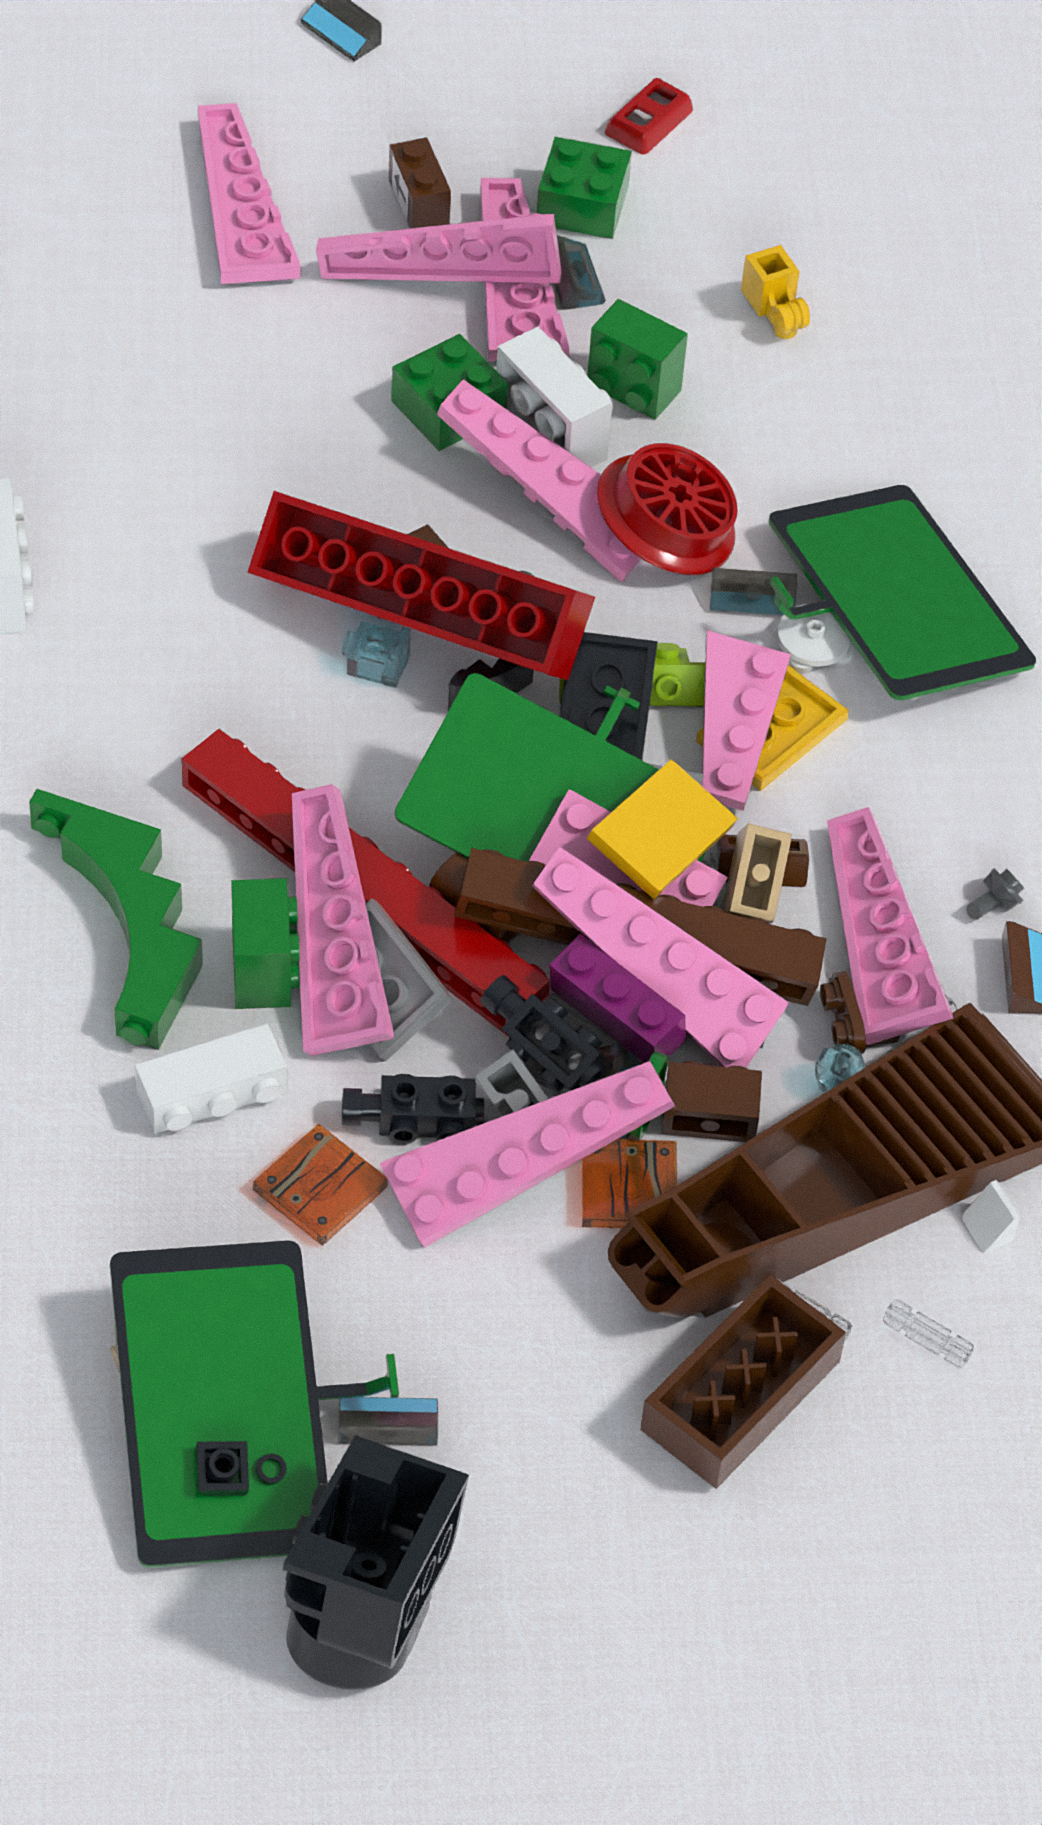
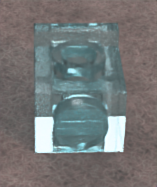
[342,621,411,688]

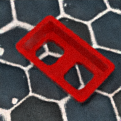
[605,77,693,155]

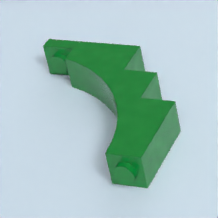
[29,789,203,1050]

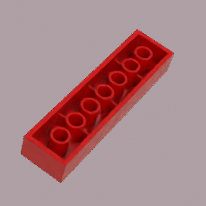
[247,491,595,680]

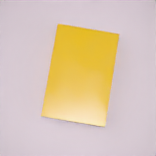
[696,665,849,791]
[586,759,738,899]

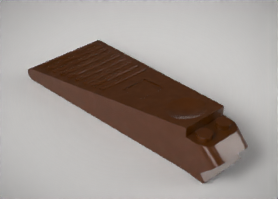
[607,1003,1042,1318]

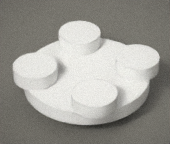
[773,604,855,674]

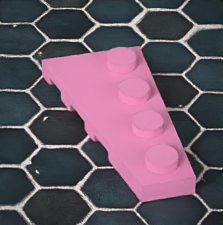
[702,630,791,811]
[529,789,728,907]

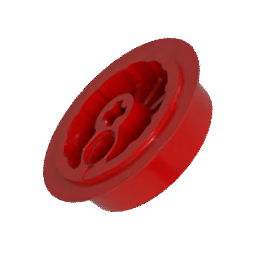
[597,443,738,575]

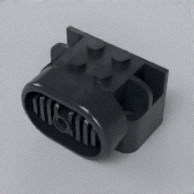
[283,1435,469,1690]

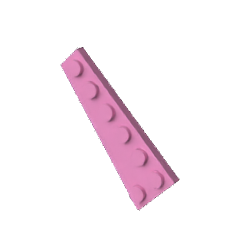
[198,103,300,284]
[480,178,569,361]
[316,213,561,283]
[437,380,641,582]
[292,784,394,1056]
[827,807,953,1045]
[532,846,789,1068]
[380,1061,675,1247]

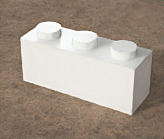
[135,1023,288,1134]

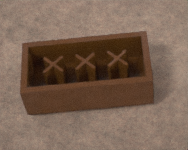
[640,1275,846,1489]

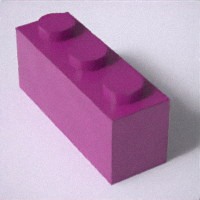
[549,934,686,1063]

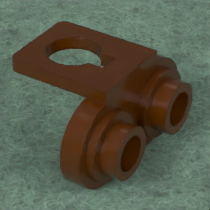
[820,971,900,1056]

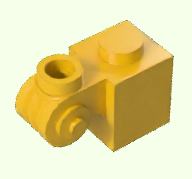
[741,245,810,339]

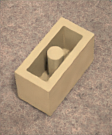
[722,823,792,924]

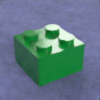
[536,136,632,239]
[587,299,688,420]
[391,333,508,451]
[231,878,300,1009]

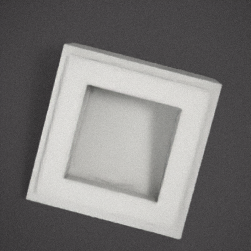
[962,1180,1021,1253]

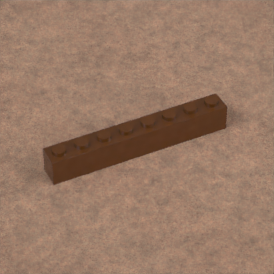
[454,848,827,1006]

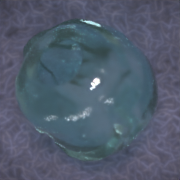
[815,1044,865,1093]

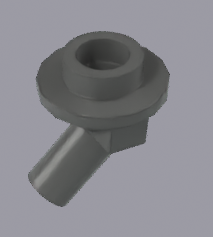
[966,868,1025,920]

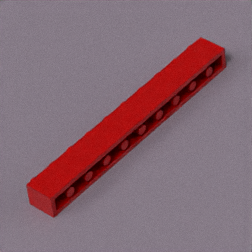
[181,729,550,1038]

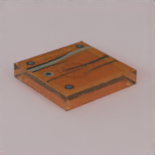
[253,1123,388,1246]
[581,1139,677,1228]

